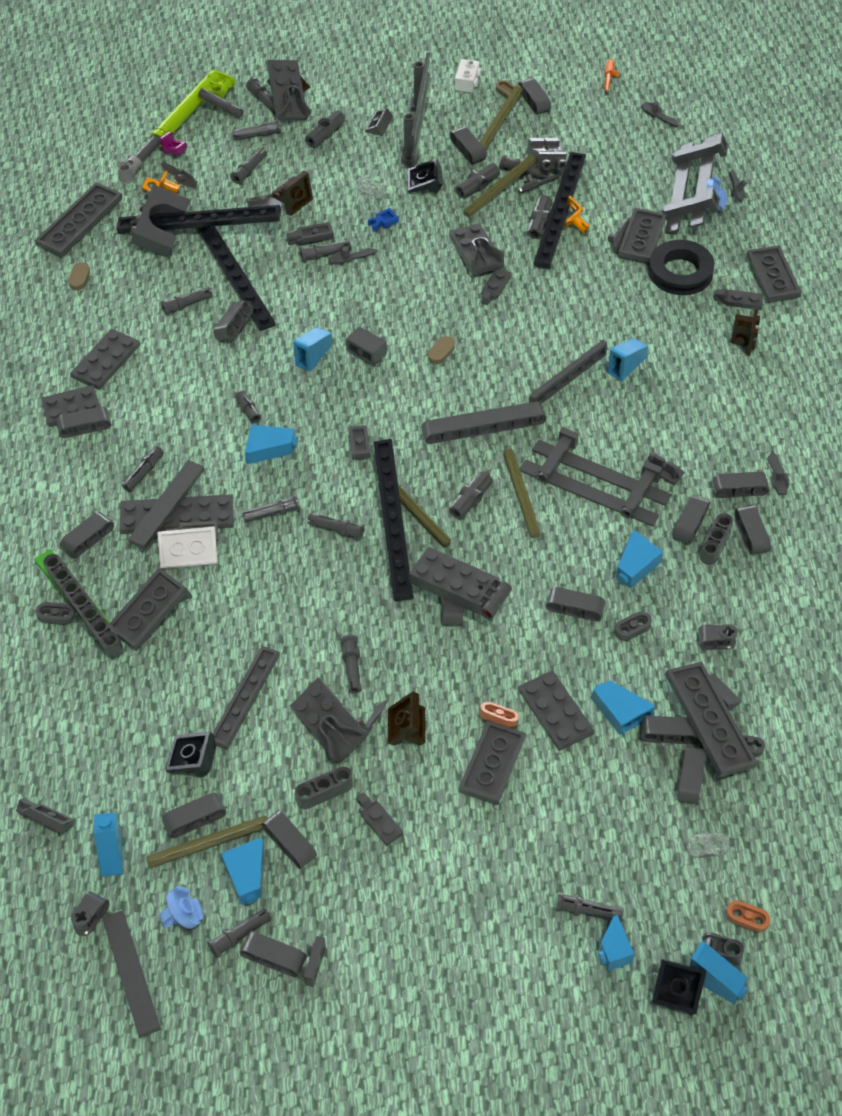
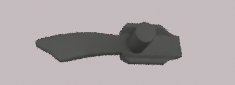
[641,101,679,127]
[161,163,198,188]
[729,170,747,202]
[518,174,561,194]
[608,218,630,253]
[329,247,378,265]
[767,451,790,495]
[356,700,387,747]

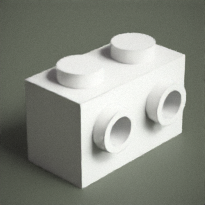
[455,59,482,93]

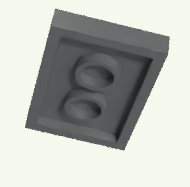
[41,385,100,427]

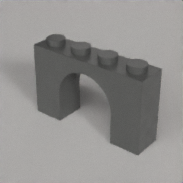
[129,185,190,257]

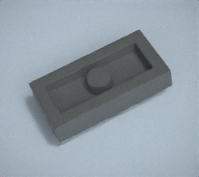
[348,425,371,459]
[301,936,326,987]

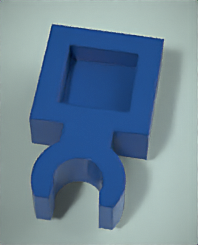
[368,208,399,231]

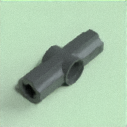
[305,110,345,148]
[456,163,500,199]
[527,195,552,239]
[449,471,493,519]

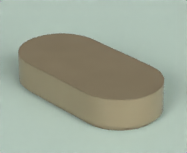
[496,80,522,101]
[68,262,90,290]
[428,336,455,364]

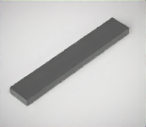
[529,340,607,404]
[128,460,204,550]
[212,646,280,750]
[102,910,161,1038]

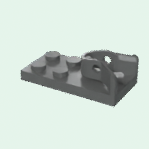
[266,59,312,120]
[449,223,504,276]
[109,568,192,650]
[290,677,369,763]

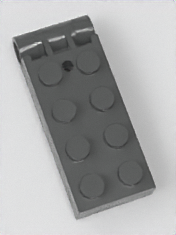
[409,547,512,620]

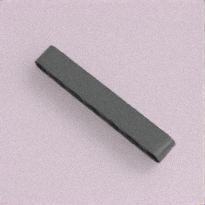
[421,401,547,444]
[43,554,123,657]

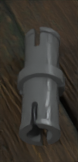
[235,391,261,423]

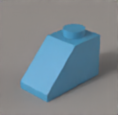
[598,915,634,971]

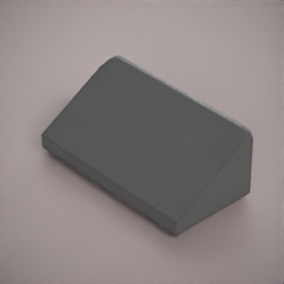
[365,108,393,136]
[246,194,282,208]
[710,674,742,711]

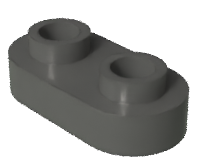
[35,602,75,624]
[615,612,652,640]

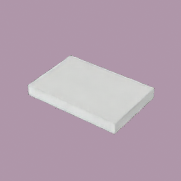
[157,526,218,570]

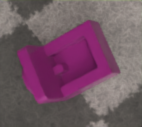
[160,132,188,156]

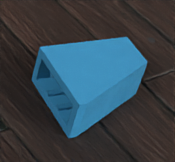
[293,327,332,372]
[608,338,648,381]
[245,425,298,464]
[616,530,663,589]
[592,681,655,735]
[94,812,123,877]
[221,837,264,905]
[690,941,748,1005]

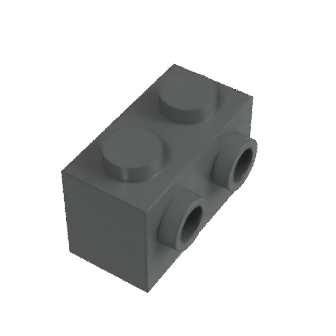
[346,326,387,366]

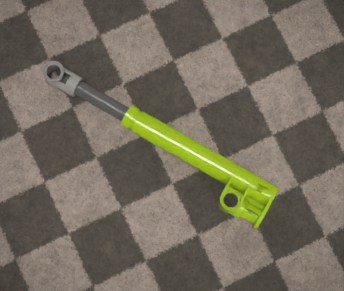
[117,70,236,183]

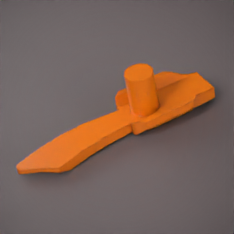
[604,58,619,92]

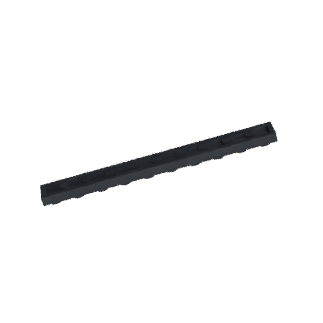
[534,152,586,269]
[116,205,281,234]
[196,226,276,331]
[373,439,414,602]

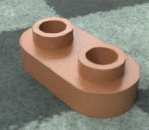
[479,702,519,728]
[726,900,770,933]

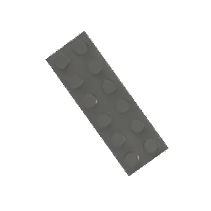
[35,182,123,257]
[120,494,234,534]
[665,661,758,777]

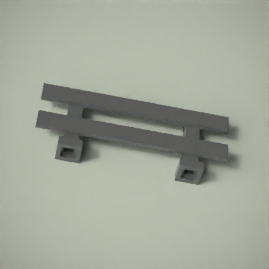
[401,52,430,166]
[661,133,728,234]
[519,427,672,527]

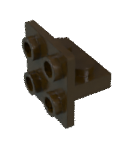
[731,308,761,356]

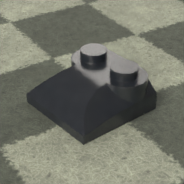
[408,158,443,193]
[165,731,216,776]
[652,959,707,1014]

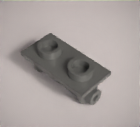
[648,453,685,484]

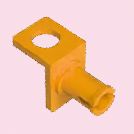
[142,171,181,194]
[564,196,590,234]

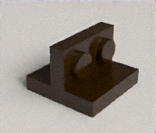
[272,171,313,216]
[388,691,426,746]

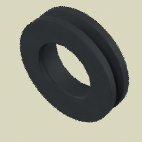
[649,240,715,295]

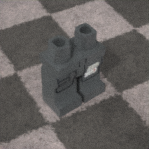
[526,138,567,170]

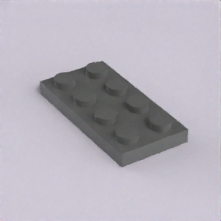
[618,207,667,263]
[747,245,801,302]
[70,328,140,390]
[518,670,595,751]
[459,721,526,805]

